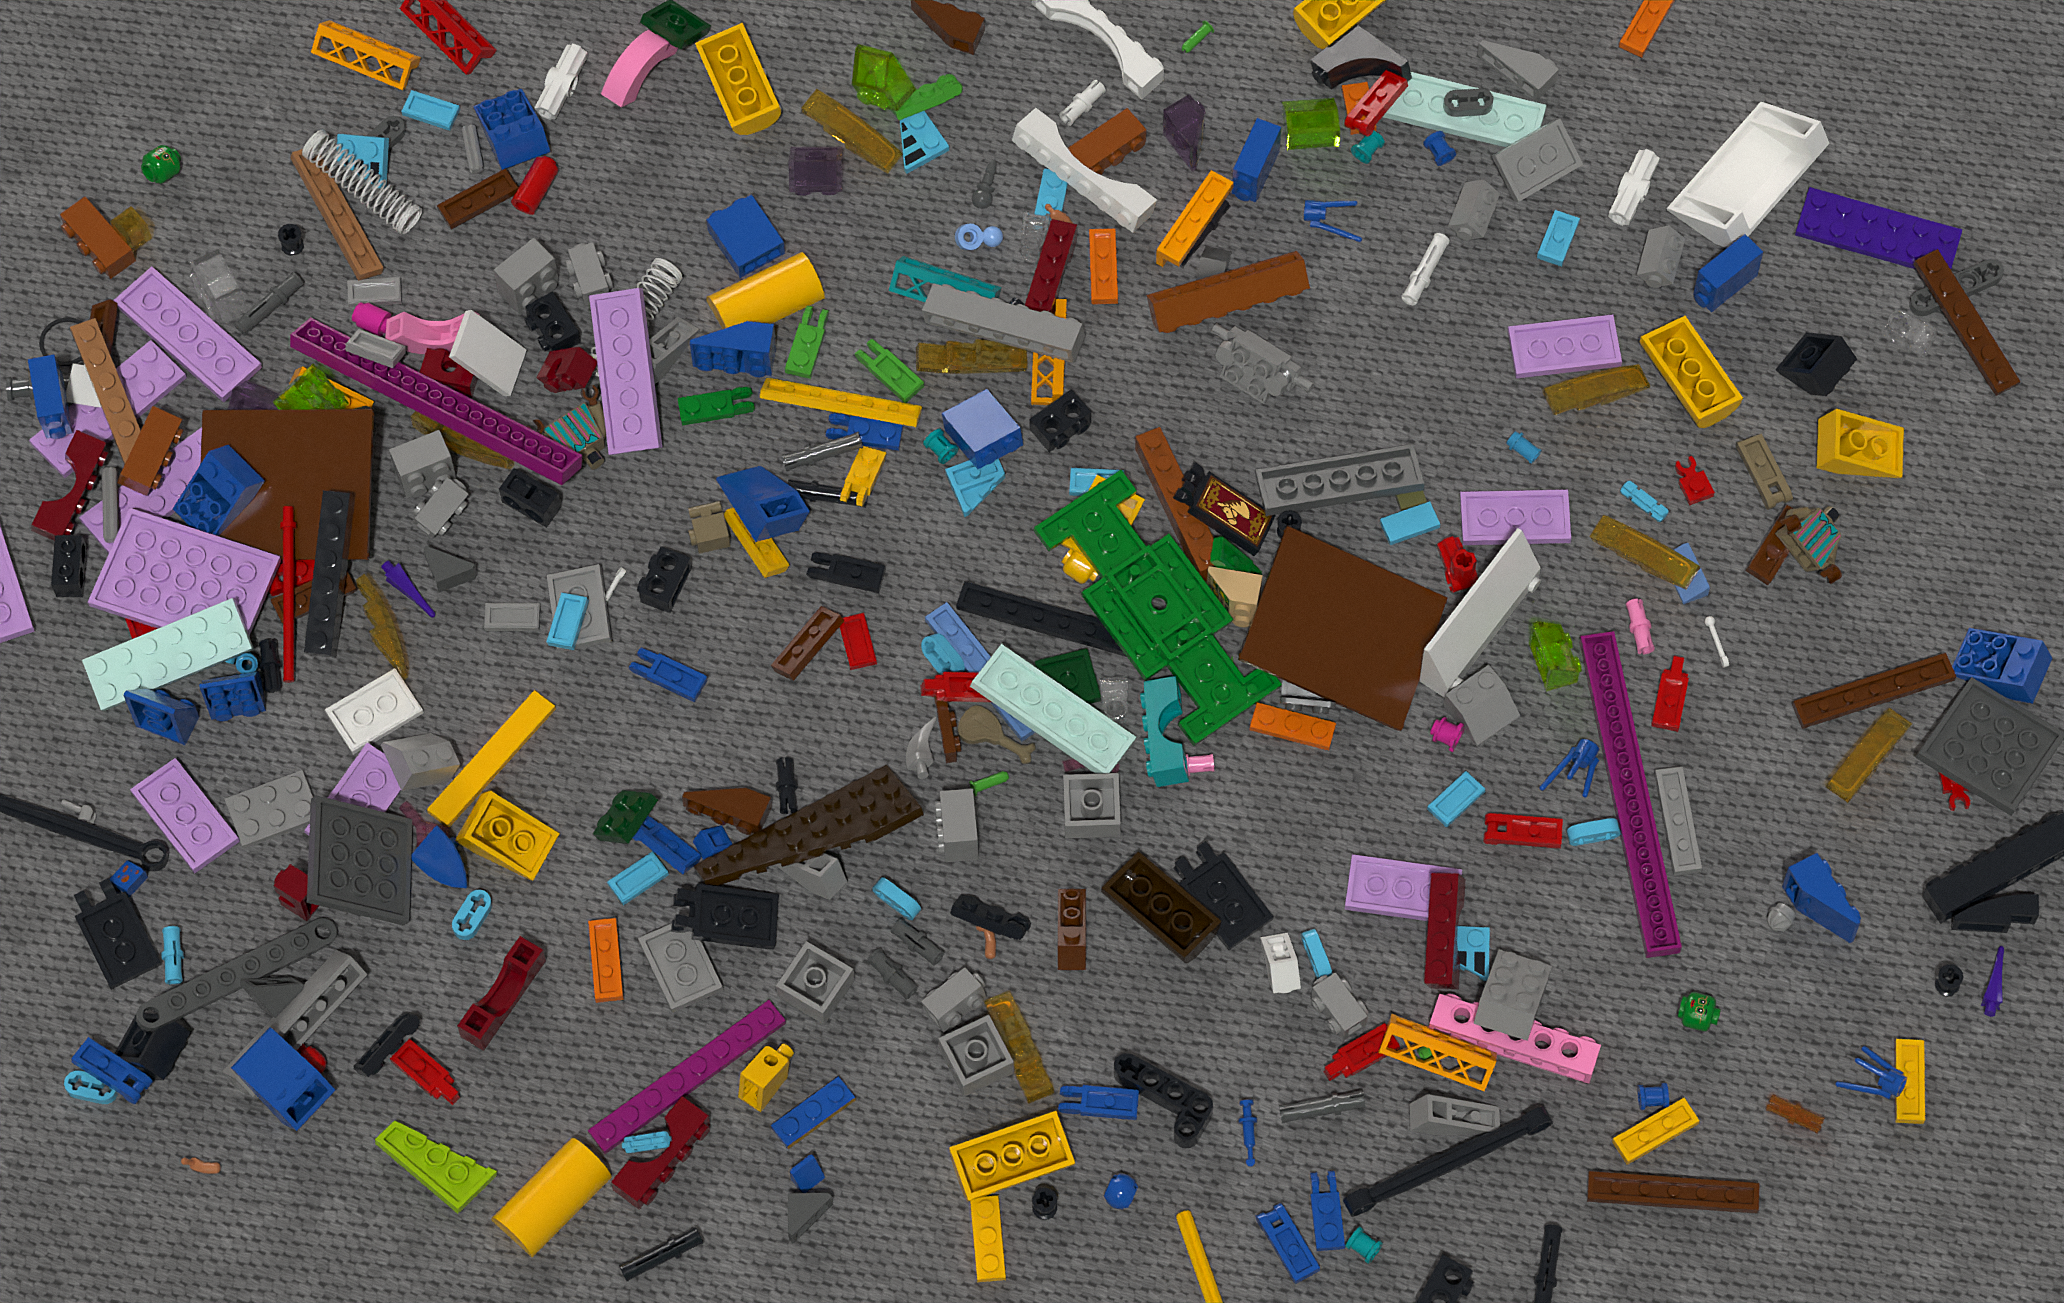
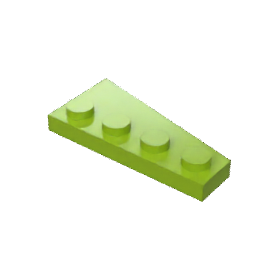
[375,1121,497,1214]

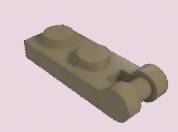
[1736,433,1793,510]

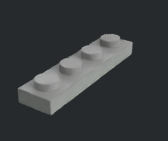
[1654,767,1702,876]

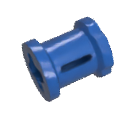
[1423,131,1456,166]
[1637,1083,1669,1110]

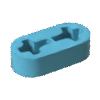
[921,633,965,675]
[1566,818,1621,846]
[872,877,921,920]
[452,890,492,940]
[1301,929,1332,980]
[64,1071,118,1104]

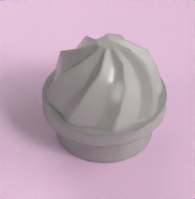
[1767,903,1796,932]

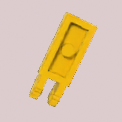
[840,446,886,506]

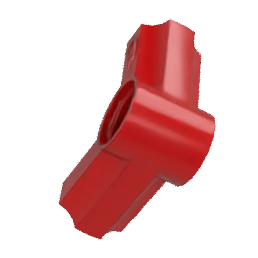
[1437,536,1478,593]

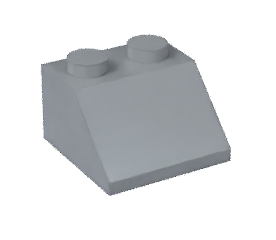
[1443,665,1520,747]
[381,733,460,791]

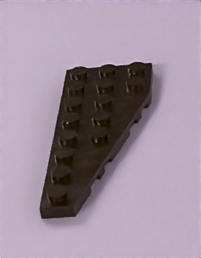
[694,765,924,886]

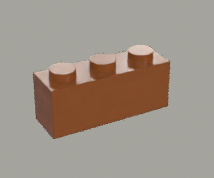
[1068,108,1146,175]
[60,197,136,279]
[117,406,184,496]

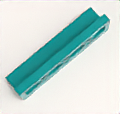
[889,256,1002,302]

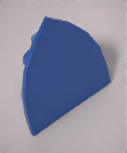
[411,825,467,888]

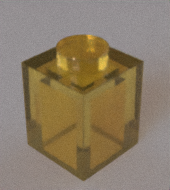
[110,206,152,252]

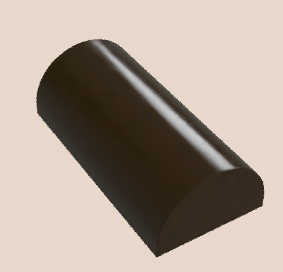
[1101,851,1222,964]

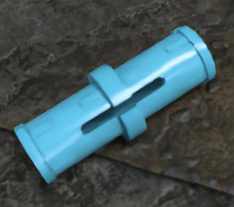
[161,926,184,985]

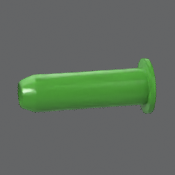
[1182,21,1214,53]
[969,771,1009,796]

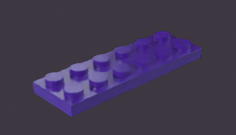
[1795,187,1962,270]

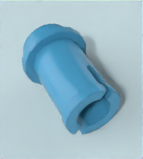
[1506,431,1542,464]
[236,652,258,674]

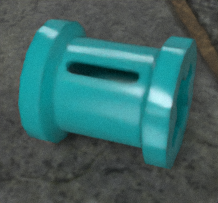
[1351,131,1385,164]
[923,429,958,464]
[1345,1227,1383,1264]

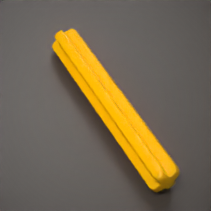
[1176,1210,1223,1303]

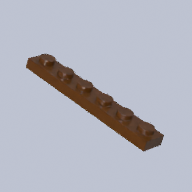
[1913,249,2021,396]
[1792,653,1956,729]
[1587,1171,1760,1214]

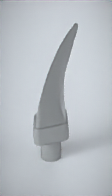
[906,717,937,779]

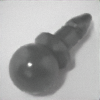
[972,160,996,209]

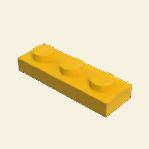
[724,508,789,578]
[1895,1039,1925,1124]
[1612,1098,1700,1165]
[970,1196,1006,1283]

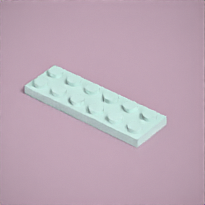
[1383,72,1546,147]
[82,598,254,711]
[970,644,1136,774]

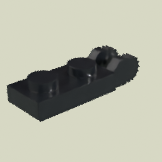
[806,552,886,593]
[950,894,1031,940]
[353,1013,421,1077]

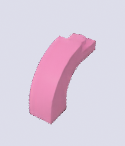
[601,30,678,107]
[385,312,480,354]

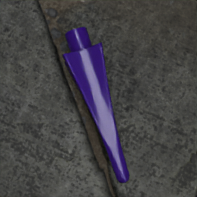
[381,560,436,618]
[1981,946,2004,1017]

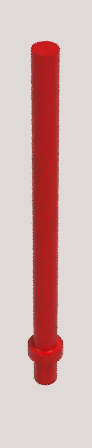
[280,506,296,683]

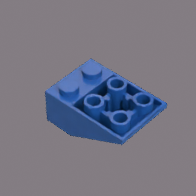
[473,88,550,170]
[690,321,776,377]
[173,445,264,536]
[716,466,810,542]
[1952,628,2052,704]
[199,671,266,721]
[1782,853,1861,943]
[231,1027,335,1131]

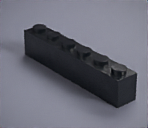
[304,490,355,658]
[1922,813,2064,924]

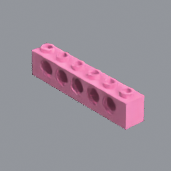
[1429,994,1601,1084]

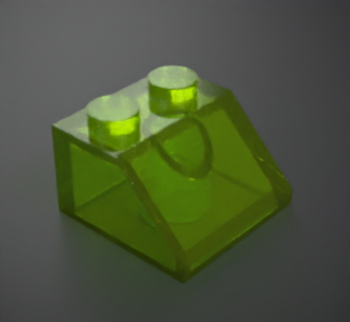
[852,44,916,111]
[1528,621,1582,692]

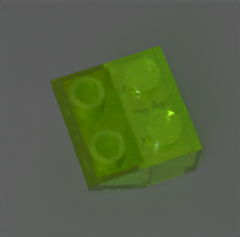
[1282,98,1340,150]
[273,364,349,410]

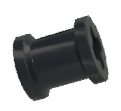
[278,224,304,256]
[1277,510,1302,539]
[1935,964,1964,997]
[1032,1187,1057,1220]

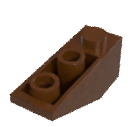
[911,0,985,55]
[682,788,772,835]
[1058,889,1086,970]

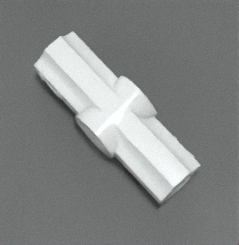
[535,43,588,120]
[1608,149,1660,226]

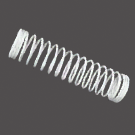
[302,129,422,235]
[589,258,683,377]

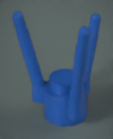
[1304,200,1362,242]
[1539,739,1599,798]
[1835,1046,1907,1100]

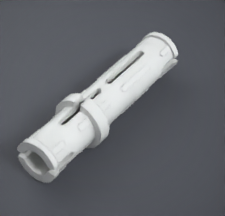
[1401,233,1450,306]

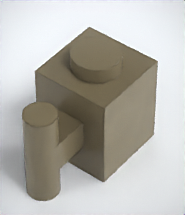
[688,501,730,554]

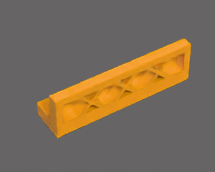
[311,20,421,90]
[1156,170,1234,267]
[1031,299,1067,405]
[1379,1014,1497,1091]

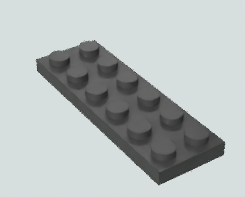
[1255,444,1424,516]

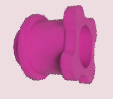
[1430,717,1465,752]

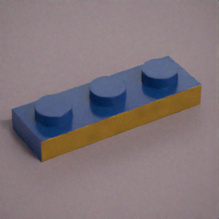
[771,1076,856,1149]

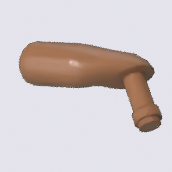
[1045,204,1073,223]
[976,926,996,959]
[181,1157,221,1174]

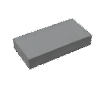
[347,277,402,307]
[346,329,406,368]
[484,603,540,631]

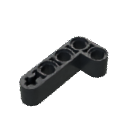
[1114,1053,1213,1149]

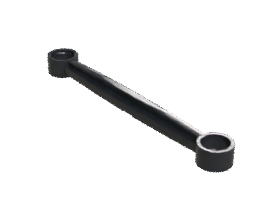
[0,795,169,872]
[1343,1106,1553,1217]

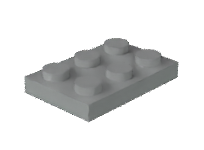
[1492,118,1583,202]
[547,564,612,653]
[225,770,313,850]
[638,916,723,1013]

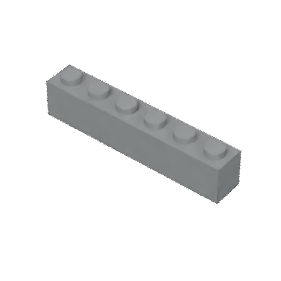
[922,283,1085,363]
[222,950,368,1097]

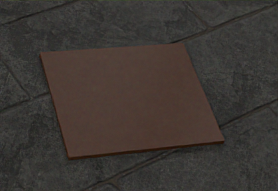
[200,409,375,560]
[1238,526,1447,731]

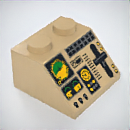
[1207,566,1263,627]

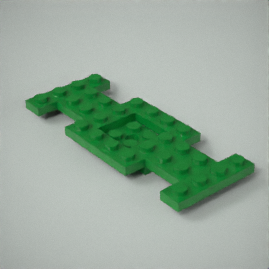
[1033,470,1282,747]

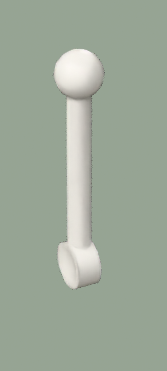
[605,567,626,603]
[1704,616,1729,668]

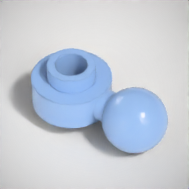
[955,224,1003,250]

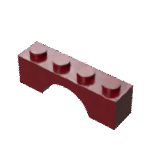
[1025,219,1077,315]
[31,430,109,541]
[1424,873,1466,990]
[457,936,546,1051]
[611,1096,710,1210]

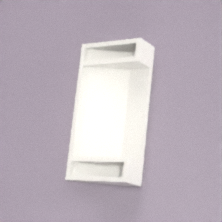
[1667,102,1830,248]
[1420,528,1541,698]

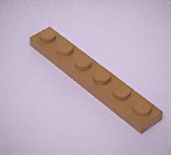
[290,147,383,281]
[70,318,141,465]

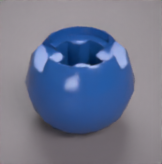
[1104,1173,1138,1210]

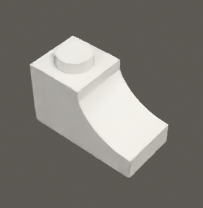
[1260,933,1301,993]

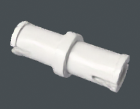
[1059,80,1106,126]

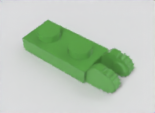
[887,74,963,120]
[785,306,829,379]
[855,339,924,403]

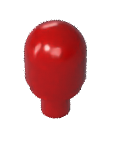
[297,1044,326,1074]

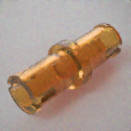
[1766,1094,1825,1134]

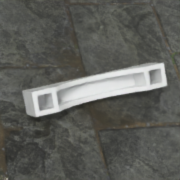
[1032,0,1164,100]
[1012,108,1157,233]

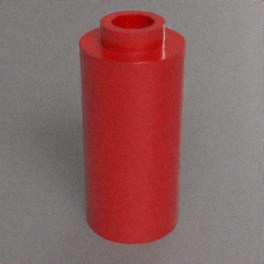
[511,156,559,215]

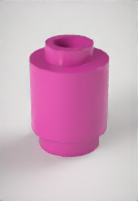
[352,302,391,337]

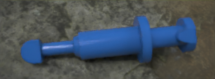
[1238,1100,1257,1167]

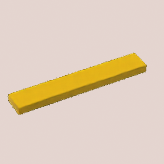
[760,378,922,427]
[427,690,556,829]

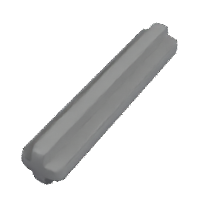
[102,467,119,543]

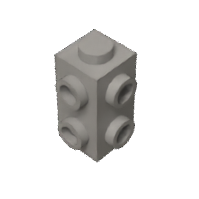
[1448,179,1500,241]
[1637,225,1685,288]
[565,242,613,306]
[411,477,468,539]
[921,968,987,1032]
[1311,972,1369,1041]

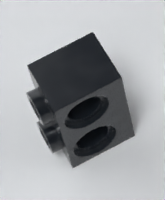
[524,291,581,352]
[1029,389,1091,453]
[499,468,561,528]
[51,535,87,597]
[637,547,692,613]
[1416,1255,1475,1303]

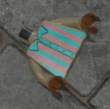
[526,385,607,470]
[1775,506,1842,584]

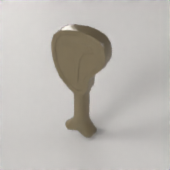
[957,705,1035,764]

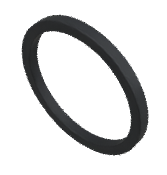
[39,317,82,366]

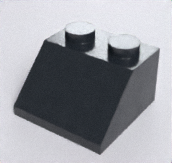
[1775,332,1857,396]
[114,1013,190,1080]

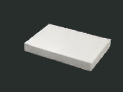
[449,310,527,396]
[325,668,424,755]

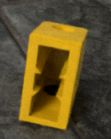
[738,1043,794,1112]

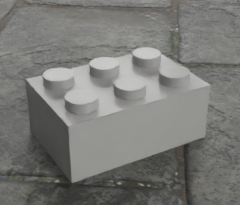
[1474,949,1552,1041]

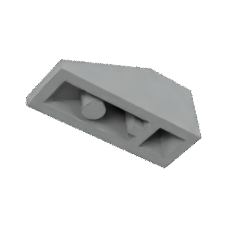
[1478,40,1559,101]
[649,317,700,384]
[776,853,847,900]
[1409,1094,1500,1135]

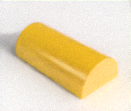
[1293,0,1387,49]
[695,23,781,135]
[706,252,825,329]
[1640,316,1743,428]
[949,1111,1075,1202]
[491,1138,612,1257]

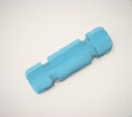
[1620,481,1669,522]
[622,1131,672,1153]

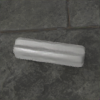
[462,124,484,174]

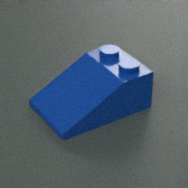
[123,689,199,745]

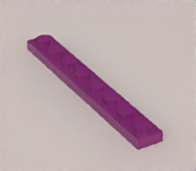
[588,1000,786,1154]

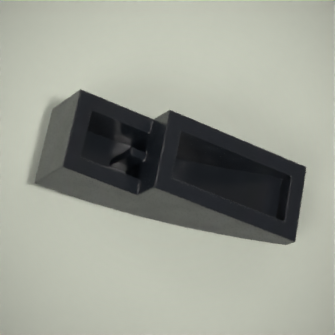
[1951,894,2039,933]

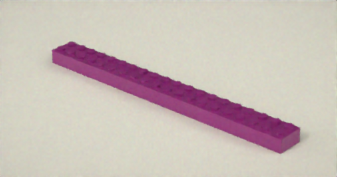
[290,317,582,485]
[1579,631,1682,958]

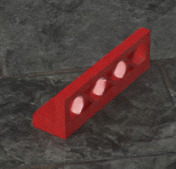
[399,0,496,75]

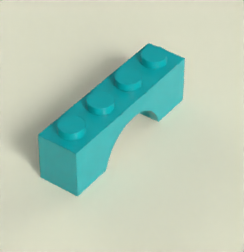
[1140,676,1189,787]

